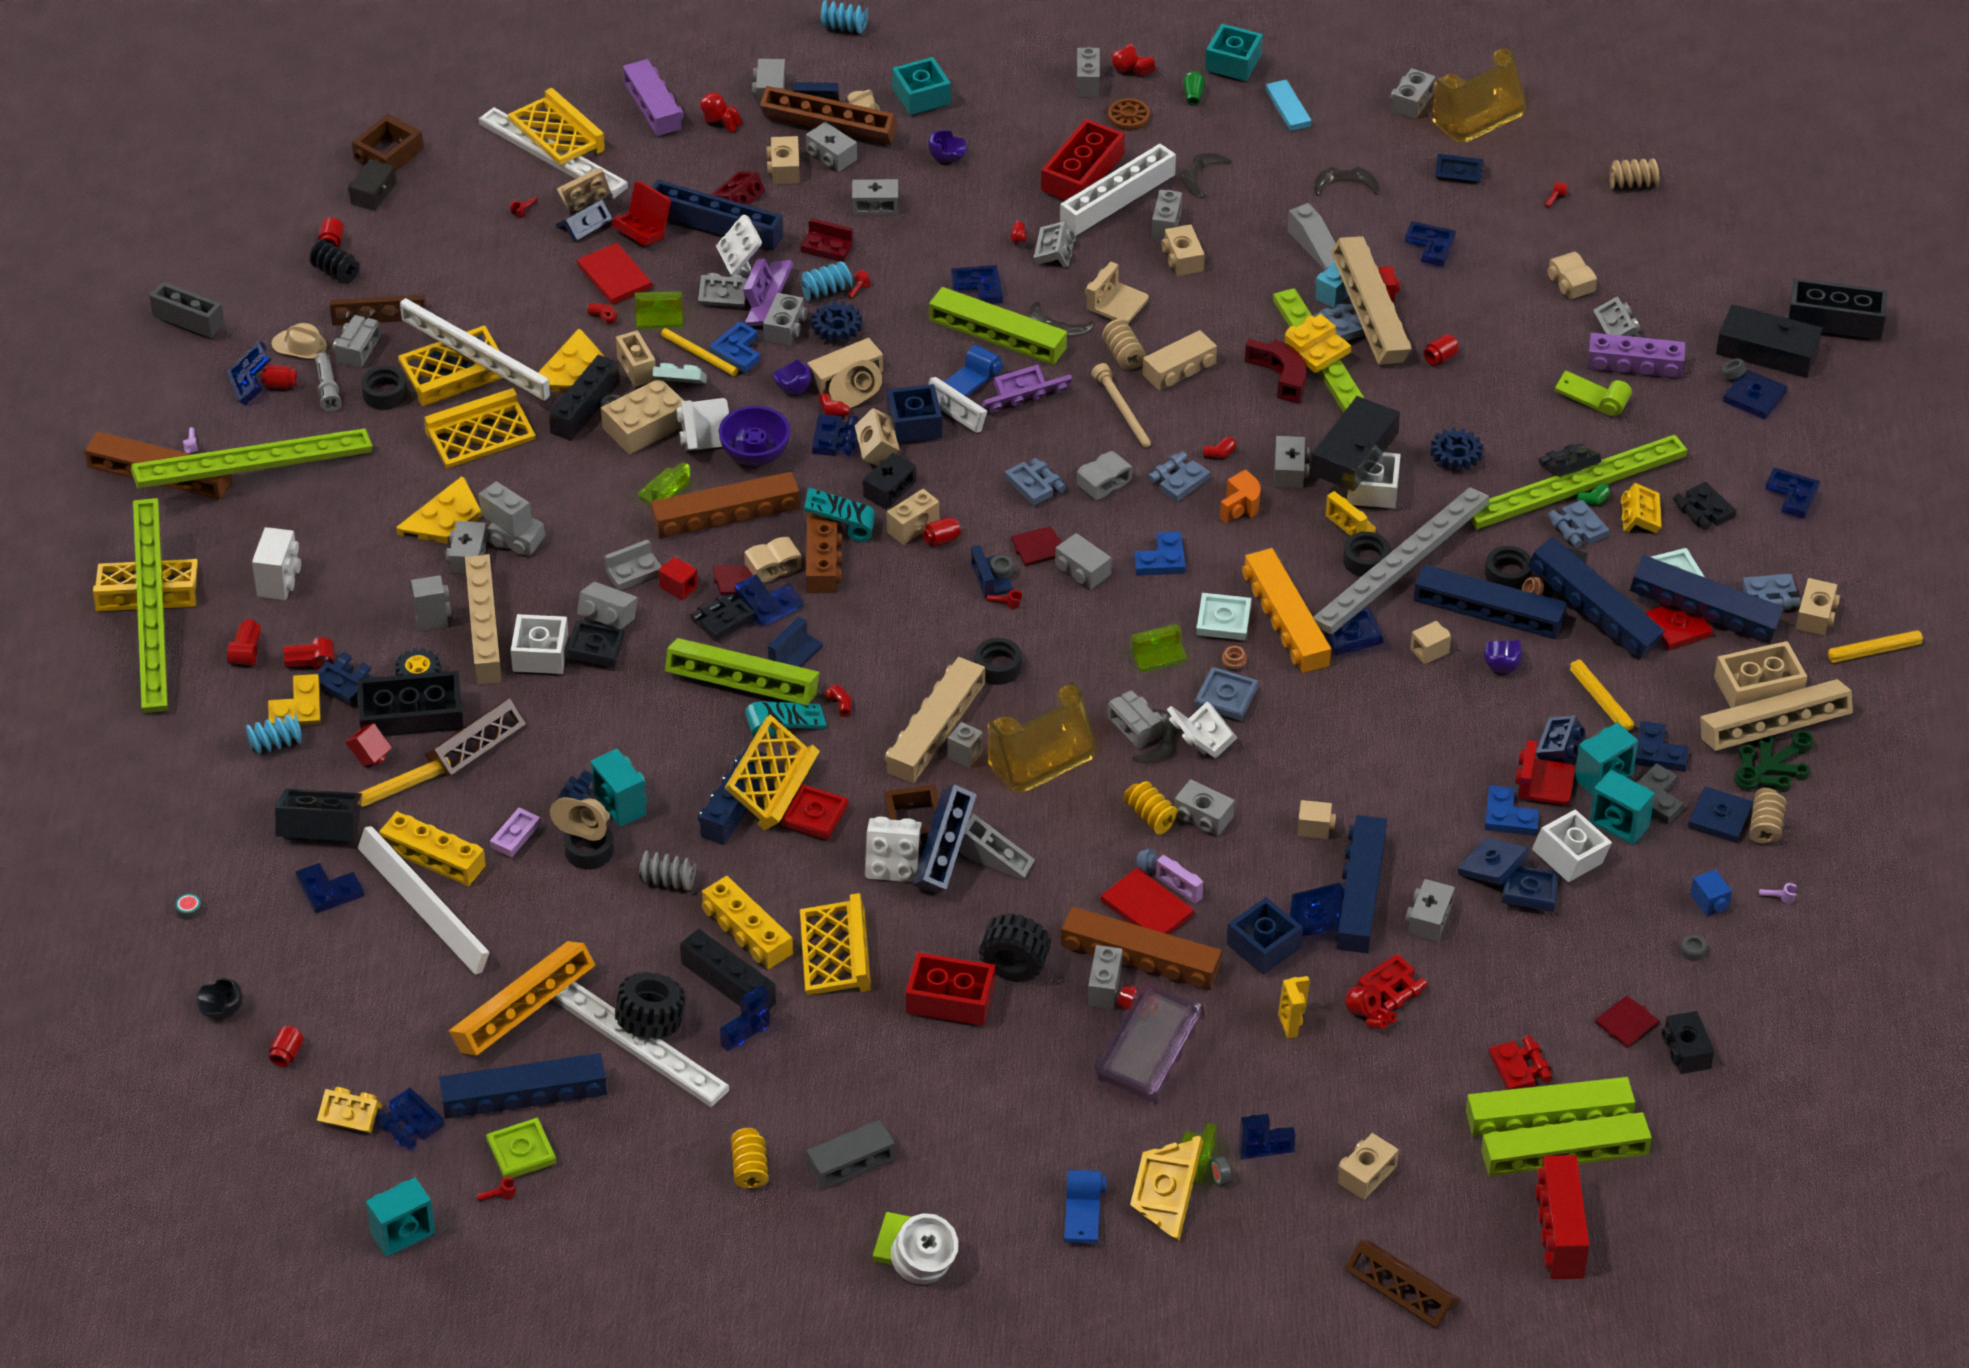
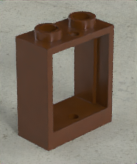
[352,114,424,177]
[884,784,939,851]

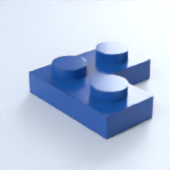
[709,321,760,373]
[1134,532,1186,576]
[1485,785,1539,836]

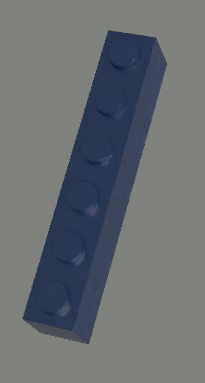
[652,180,783,250]
[1528,536,1665,660]
[1630,555,1784,643]
[1414,564,1567,640]
[1333,815,1387,954]
[439,1053,607,1119]

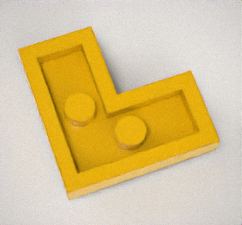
[268,674,321,726]

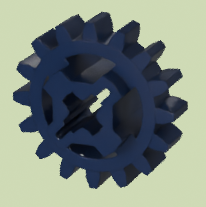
[811,301,862,343]
[1430,427,1483,472]
[555,769,594,801]

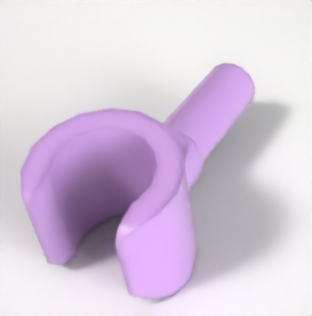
[182,427,198,453]
[1759,883,1797,904]

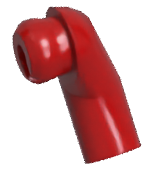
[1010,221,1027,244]
[588,303,617,324]
[818,393,850,417]
[1203,437,1236,459]
[825,684,851,717]

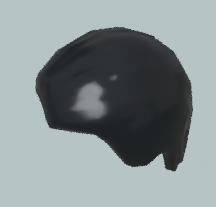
[197,978,243,1019]

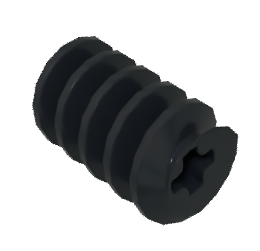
[309,239,360,284]

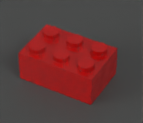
[906,952,995,1026]

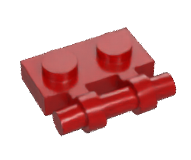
[1357,954,1427,1011]
[1489,1036,1553,1090]

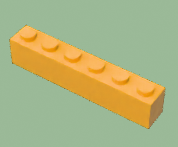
[1242,548,1331,673]
[449,941,596,1056]

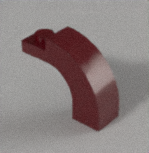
[1245,339,1306,404]

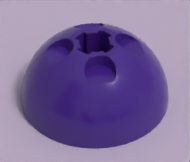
[718,406,790,467]

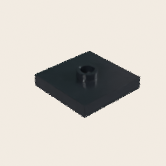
[565,620,625,668]

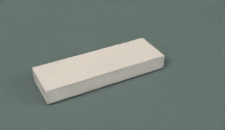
[928,377,987,433]

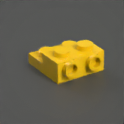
[1285,314,1351,373]

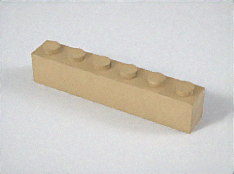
[1331,236,1412,365]
[465,554,502,685]
[885,657,985,783]
[1700,679,1853,751]

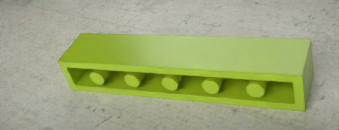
[929,287,1067,365]
[665,638,820,705]
[1466,1077,1635,1137]
[1481,1112,1652,1177]

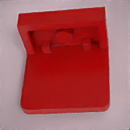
[611,181,671,246]
[1515,740,1575,805]

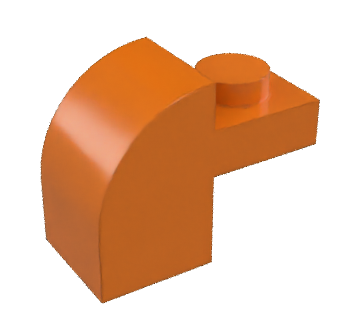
[1220,469,1261,523]

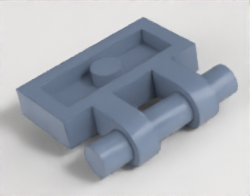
[1313,304,1365,341]
[1147,451,1210,502]
[1005,458,1067,506]
[1548,500,1610,548]
[1742,574,1801,611]

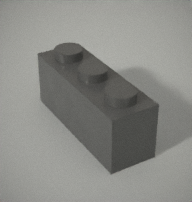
[149,281,225,338]
[806,1120,895,1190]

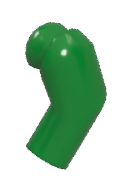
[1577,483,1611,505]

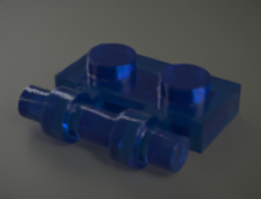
[812,414,859,456]
[375,1087,445,1150]

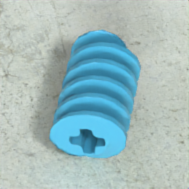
[820,0,868,34]
[801,261,853,302]
[245,713,302,755]

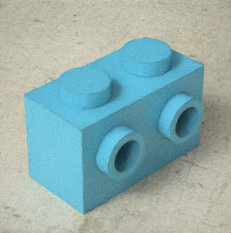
[1315,261,1348,308]

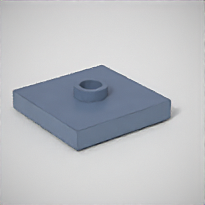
[1194,667,1259,721]

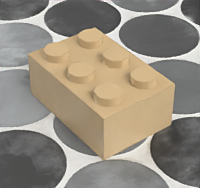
[601,378,684,455]
[1714,641,1807,708]

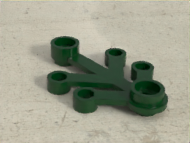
[1734,730,1813,792]

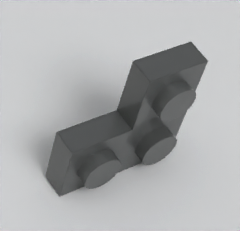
[1637,763,1684,824]

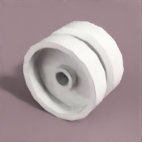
[891,1213,958,1285]

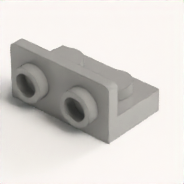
[1034,221,1075,268]
[698,273,748,308]
[1593,296,1642,337]
[605,540,661,591]

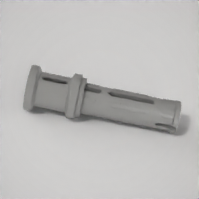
[315,353,342,412]

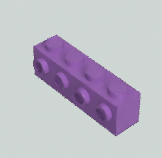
[623,59,684,136]
[1587,333,1686,379]

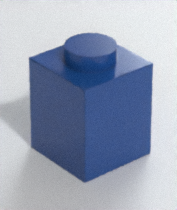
[1690,869,1732,916]

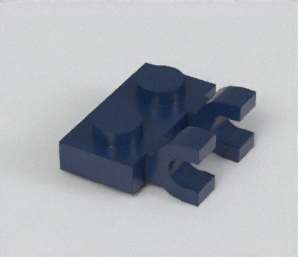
[315,652,373,705]

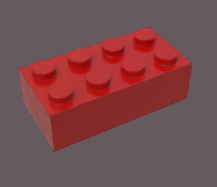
[1041,119,1125,200]
[1535,1155,1589,1279]

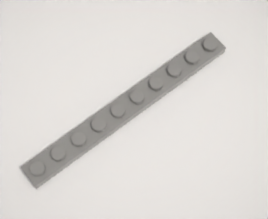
[1313,487,1489,635]

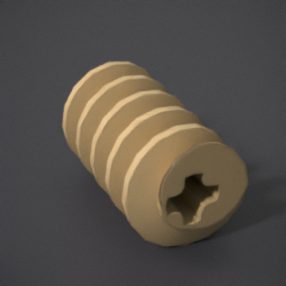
[1610,159,1659,189]
[1102,319,1147,370]
[1749,788,1787,844]

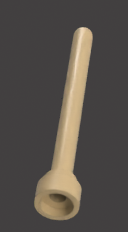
[1091,363,1151,448]

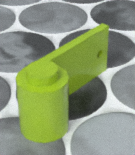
[1554,370,1632,416]

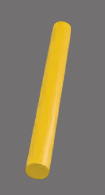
[661,328,739,377]

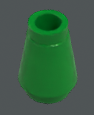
[1183,71,1205,106]

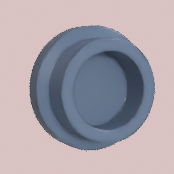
[1136,848,1158,875]

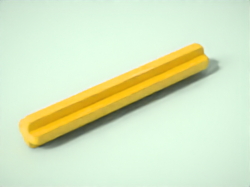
[1828,630,1923,663]
[1570,659,1634,731]
[358,756,451,807]

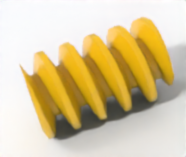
[1123,781,1178,835]
[731,1128,769,1189]

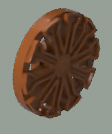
[1108,98,1150,131]

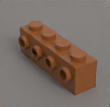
[806,512,842,593]

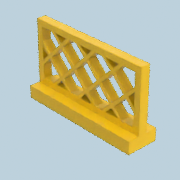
[508,88,605,165]
[398,325,503,407]
[424,388,536,469]
[93,559,198,612]
[725,715,820,831]
[800,893,871,995]

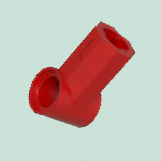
[227,619,262,666]
[283,637,334,670]

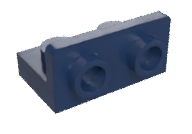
[1536,715,1586,765]

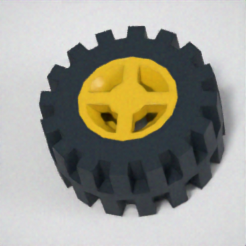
[395,648,441,676]

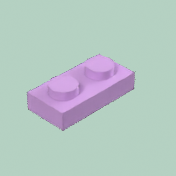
[490,808,541,858]
[1156,855,1203,904]

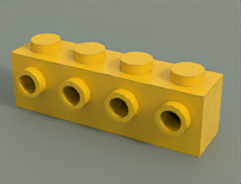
[379,811,486,887]
[702,876,793,970]

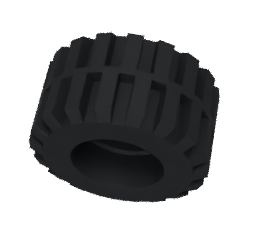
[979,913,1051,982]
[615,972,685,1039]

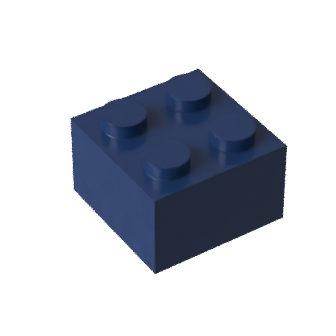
[887,384,942,443]
[1227,897,1303,974]

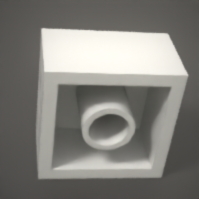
[1347,452,1400,508]
[252,527,301,600]
[511,614,569,674]
[1532,809,1612,882]

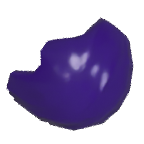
[928,130,967,163]
[773,359,812,395]
[1484,640,1522,674]

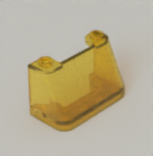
[1432,47,1526,143]
[988,682,1096,793]

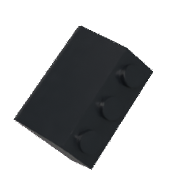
[275,788,362,843]

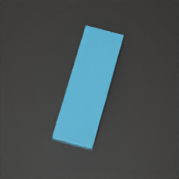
[1265,79,1312,131]

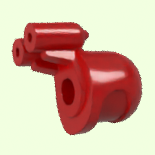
[1111,42,1156,76]
[700,92,743,133]
[1345,984,1397,1029]

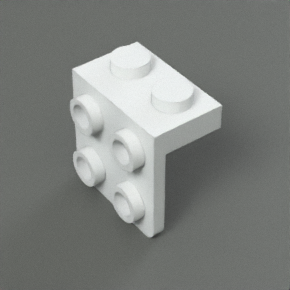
[716,215,762,279]
[676,398,729,452]
[1167,702,1237,759]
[865,817,922,882]

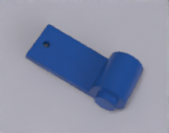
[944,345,1003,397]
[1064,1169,1107,1244]

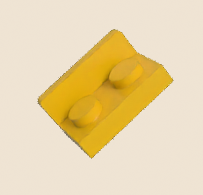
[1621,483,1661,533]
[1325,491,1376,536]
[1278,976,1310,1039]
[317,1087,383,1134]

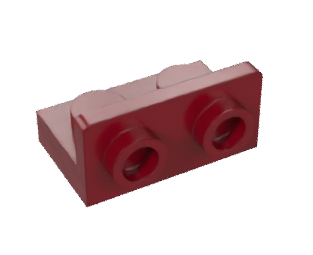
[711,171,765,206]
[800,218,853,262]

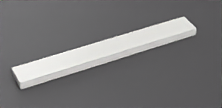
[479,107,628,200]
[400,298,550,401]
[358,826,489,974]
[552,981,729,1107]

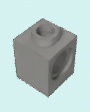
[948,722,983,768]

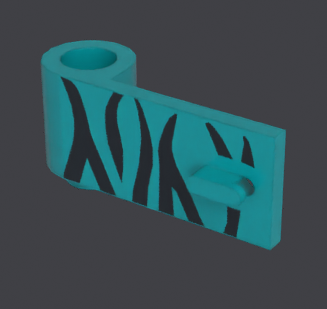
[804,488,875,542]
[745,701,827,739]

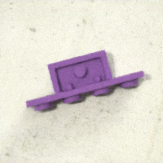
[743,258,793,326]
[981,365,1072,413]

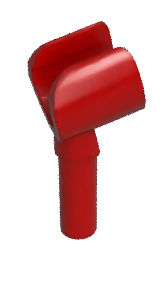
[1544,182,1568,208]
[510,197,538,218]
[847,270,871,299]
[987,590,1022,609]
[477,1177,516,1201]

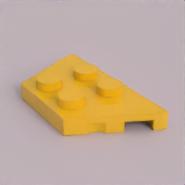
[538,329,605,392]
[396,476,482,544]
[1130,1136,1203,1241]

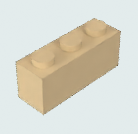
[1142,330,1217,391]
[807,338,883,395]

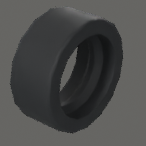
[361,366,407,410]
[1343,532,1390,577]
[1485,546,1532,590]
[974,637,1022,685]
[564,826,614,870]

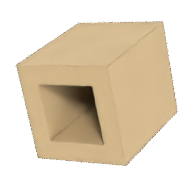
[1410,621,1451,664]
[1297,800,1336,839]

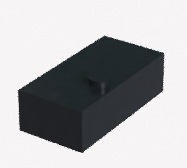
[1788,278,1888,340]
[1716,304,1823,378]
[1311,396,1400,491]
[357,670,463,736]

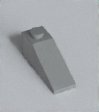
[1287,203,1336,270]
[958,813,1035,880]

